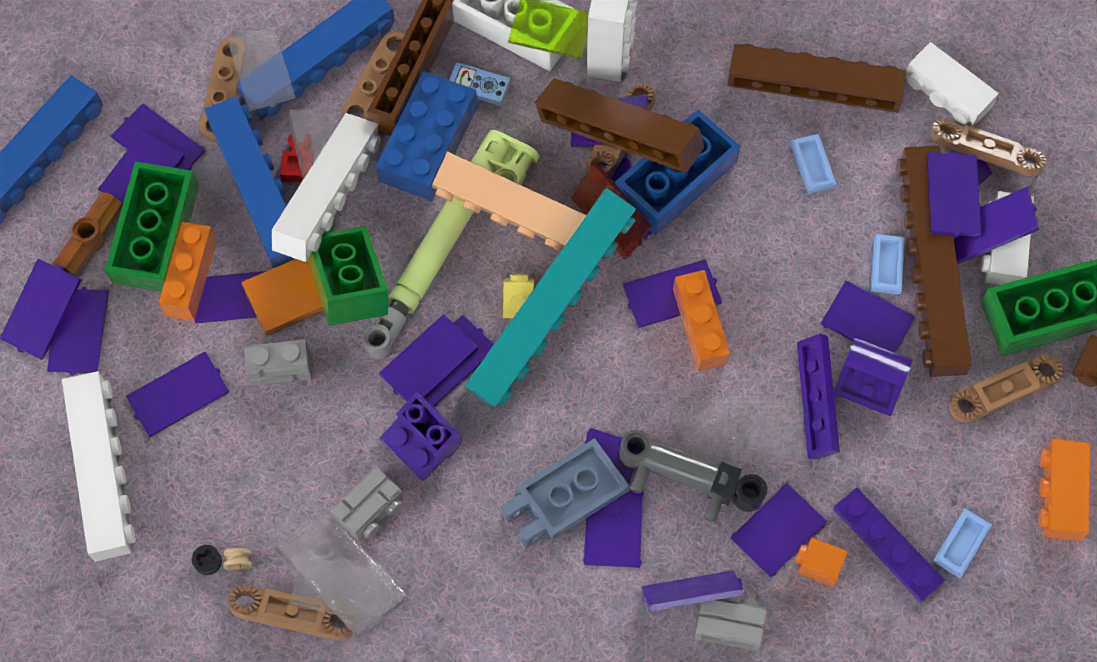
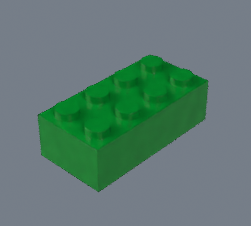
[105,162,199,292]
[980,259,1097,356]

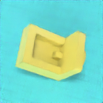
[503,273,535,318]

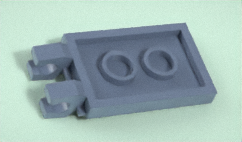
[501,438,630,548]

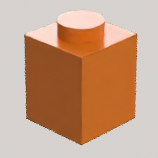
[795,537,848,587]

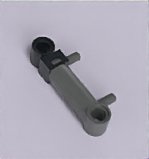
[619,430,768,522]

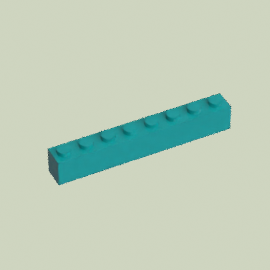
[464,188,636,409]

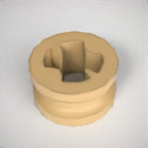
[223,548,252,570]

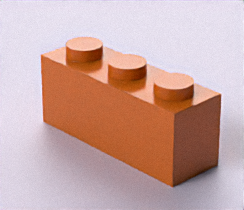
[159,222,217,321]
[673,270,730,371]
[1038,439,1090,541]

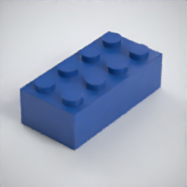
[375,71,478,201]
[614,109,741,236]

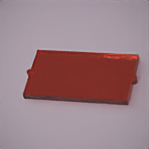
[571,164,652,260]

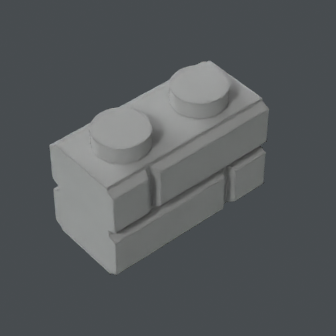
[244,339,312,386]
[330,467,404,542]
[694,598,766,651]

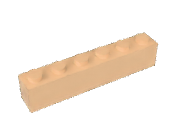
[432,152,587,251]

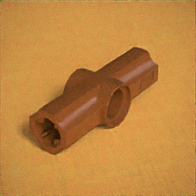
[53,192,123,277]

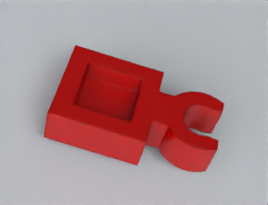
[280,134,313,182]

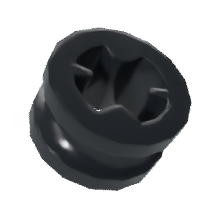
[192,544,222,575]

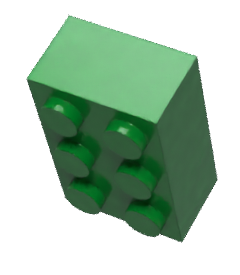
[308,226,388,326]

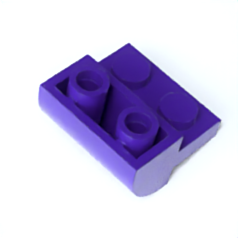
[834,338,913,416]
[380,392,463,481]

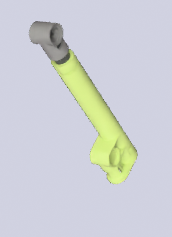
[363,130,540,359]

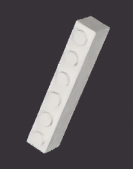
[272,113,381,262]
[62,371,136,561]

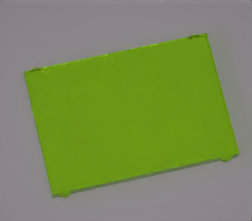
[508,0,589,59]

